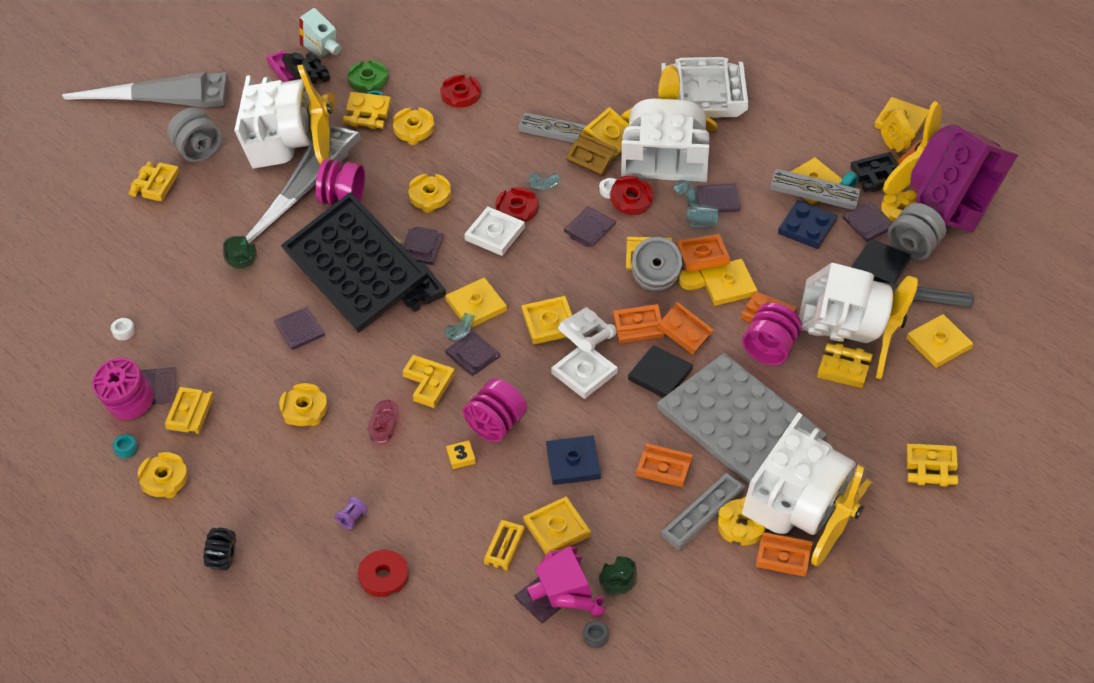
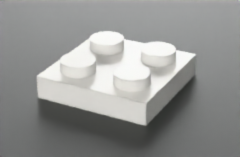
[464,206,525,256]
[551,347,618,399]

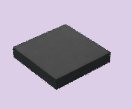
[851,238,911,284]
[628,345,693,398]

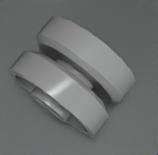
[167,107,222,162]
[887,203,947,261]
[632,237,682,292]

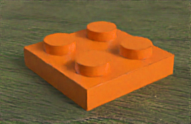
[676,234,730,271]

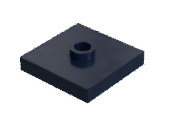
[546,435,601,485]

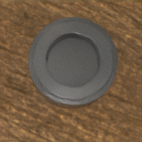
[583,621,609,648]

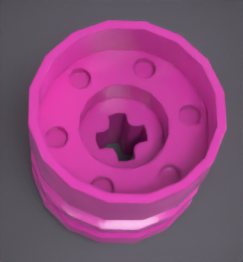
[316,159,365,205]
[742,303,802,365]
[92,357,154,420]
[463,378,527,443]

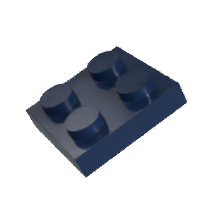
[778,200,837,249]

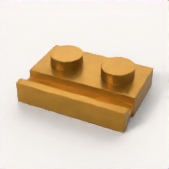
[566,132,618,177]

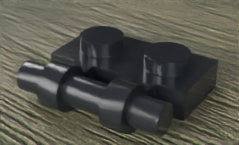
[282,52,330,84]
[850,152,899,192]
[403,262,446,311]

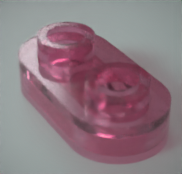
[368,400,399,443]

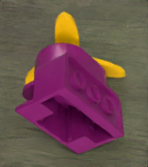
[883,101,1018,232]

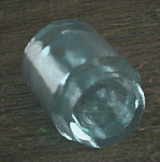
[686,204,719,227]

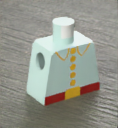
[299,8,342,57]

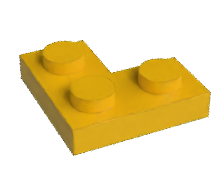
[402,355,455,408]

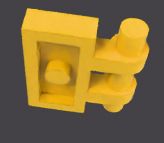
[343,92,392,130]
[129,162,180,202]
[817,343,873,389]
[906,444,958,487]

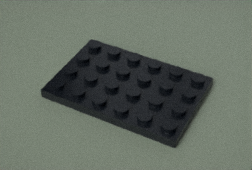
[281,192,429,333]

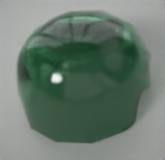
[223,236,257,269]
[598,556,637,595]

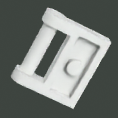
[557,307,617,352]

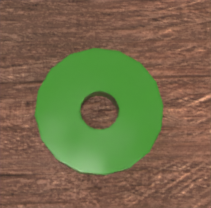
[348,60,388,93]

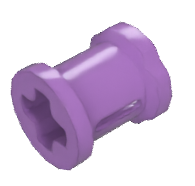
[335,497,368,530]

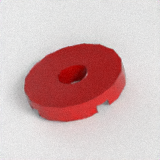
[440,75,481,108]
[610,176,653,215]
[495,187,539,222]
[358,550,409,597]

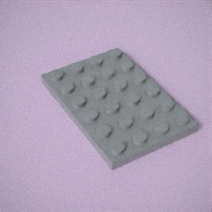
[657,353,827,485]

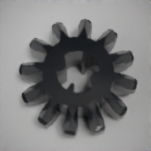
[203,527,236,571]

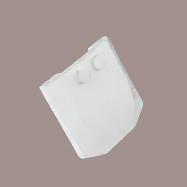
[661,57,748,118]

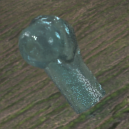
[527,173,561,190]
[674,180,698,207]
[444,312,475,340]

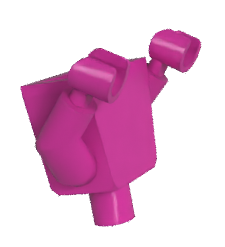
[526,546,606,617]

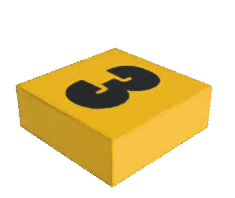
[446,440,476,470]

